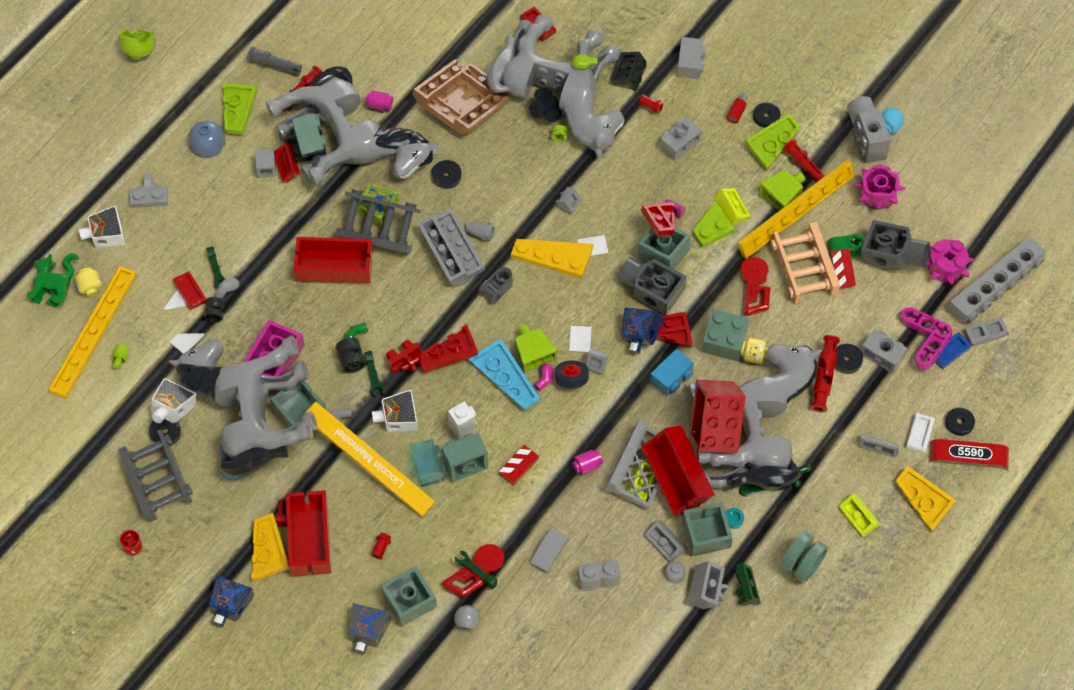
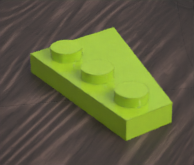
[223,83,258,135]
[745,113,800,171]

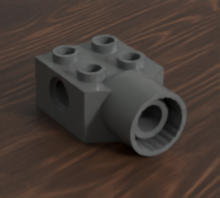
[861,220,930,270]
[618,257,687,315]

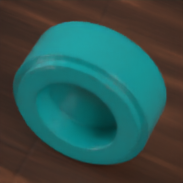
[726,508,744,529]

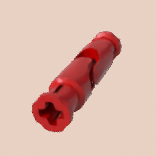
[810,335,840,412]

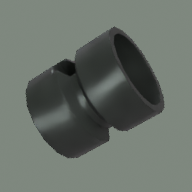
[335,337,366,373]

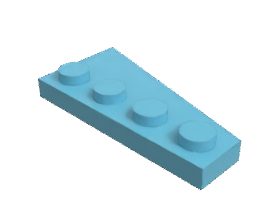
[468,339,541,411]

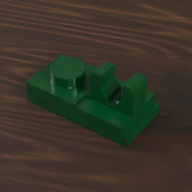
[735,562,761,606]

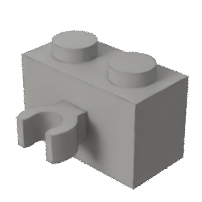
[660,117,702,161]
[687,561,729,610]

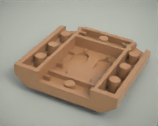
[413,59,509,134]

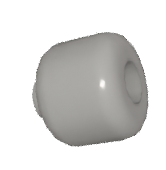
[665,561,685,584]

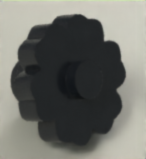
[529,86,562,123]

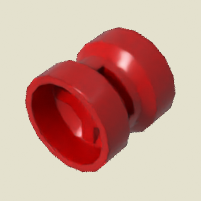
[120,530,143,556]

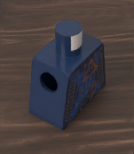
[622,307,665,354]
[209,575,254,627]

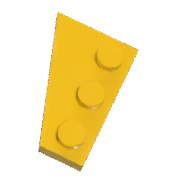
[895,466,956,532]
[251,513,290,582]

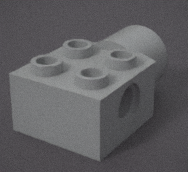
[847,96,891,164]

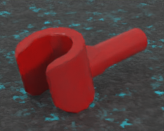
[276,500,287,527]

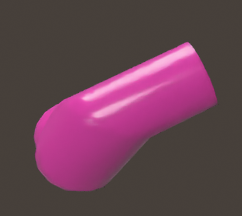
[534,364,554,391]

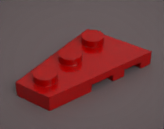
[418,324,479,373]

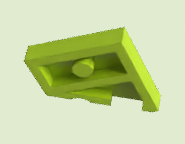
[693,202,735,248]

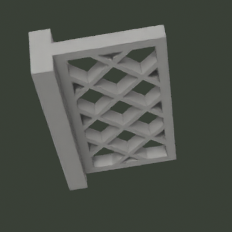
[604,420,659,509]

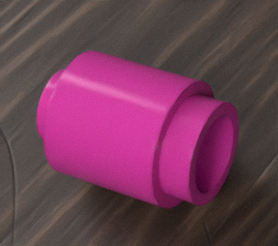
[365,90,393,111]
[572,450,603,475]

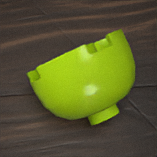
[119,29,156,60]

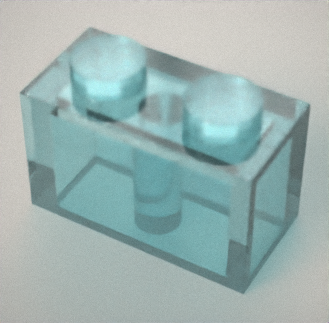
[410,439,447,487]

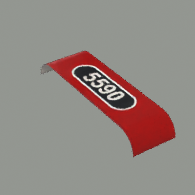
[929,439,1009,471]

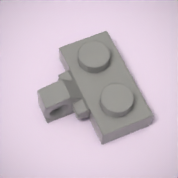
[130,173,168,208]

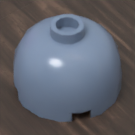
[188,121,226,158]

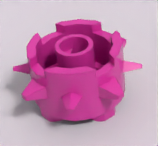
[854,164,905,209]
[926,239,974,284]

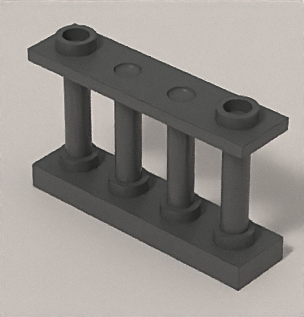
[335,189,421,253]
[118,429,193,522]

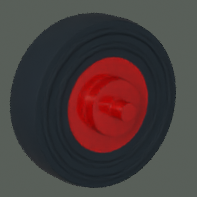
[554,360,589,389]

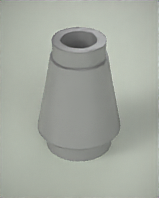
[466,222,495,241]

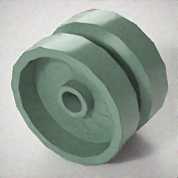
[780,531,829,583]

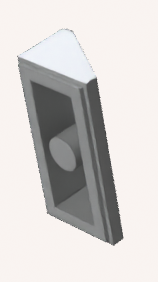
[859,434,900,457]
[644,520,688,563]

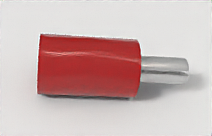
[726,92,748,124]

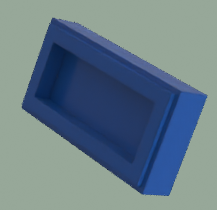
[935,332,972,369]

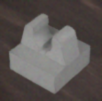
[556,187,581,214]
[586,349,609,374]

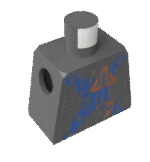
[349,603,391,655]

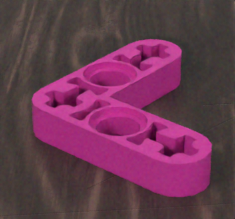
[901,307,952,370]

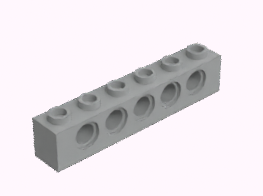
[948,236,1046,325]

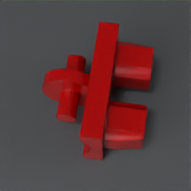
[386,339,421,374]

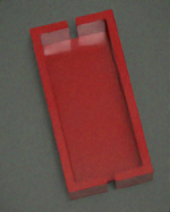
[293,237,373,283]
[641,425,715,516]
[286,490,332,577]

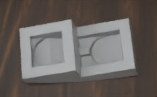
[965,316,1009,346]
[531,528,569,572]

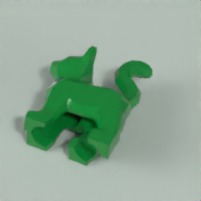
[27,253,79,308]

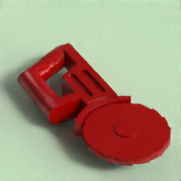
[741,257,771,315]
[441,544,504,598]

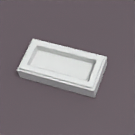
[906,413,935,454]

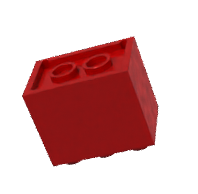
[689,379,746,453]

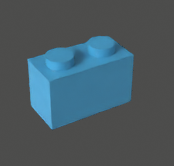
[650,349,694,396]

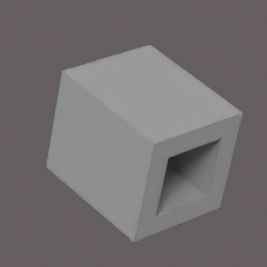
[255,148,277,179]

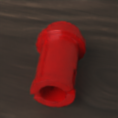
[639,94,663,113]
[371,532,392,560]

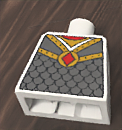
[79,206,125,247]
[151,378,196,423]
[372,390,418,432]

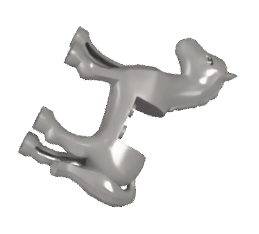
[487,15,624,158]

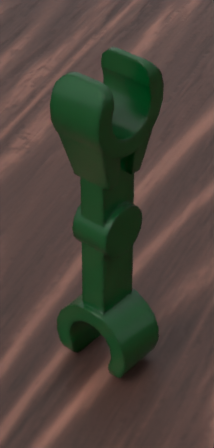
[206,246,226,289]
[364,351,385,397]
[454,550,498,589]

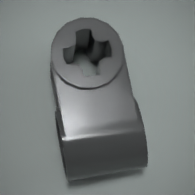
[479,267,513,304]

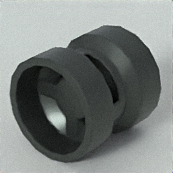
[204,297,225,323]

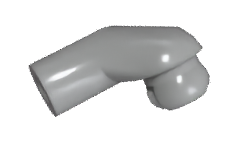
[214,278,239,299]
[331,408,352,421]

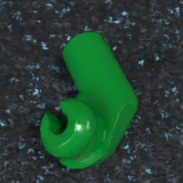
[344,322,368,339]

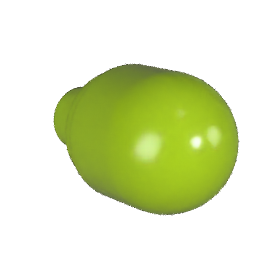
[572,54,598,69]
[112,344,129,369]

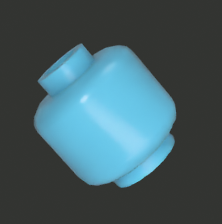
[882,108,904,135]

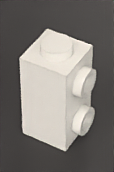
[448,401,477,440]

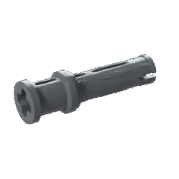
[247,46,302,76]

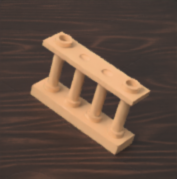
[770,222,840,305]

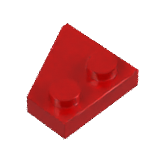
[641,202,675,237]
[656,312,693,348]

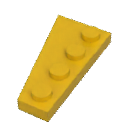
[511,239,594,279]

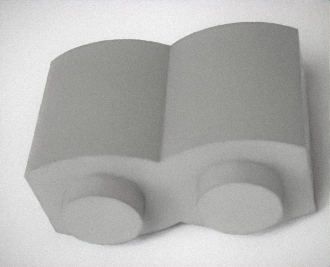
[578,560,621,591]

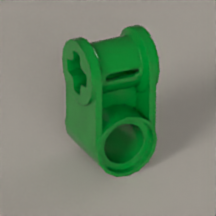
[826,233,864,257]

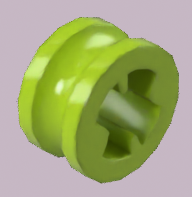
[551,125,568,142]

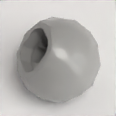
[454,605,480,629]

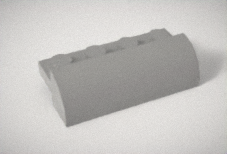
[418,209,486,286]

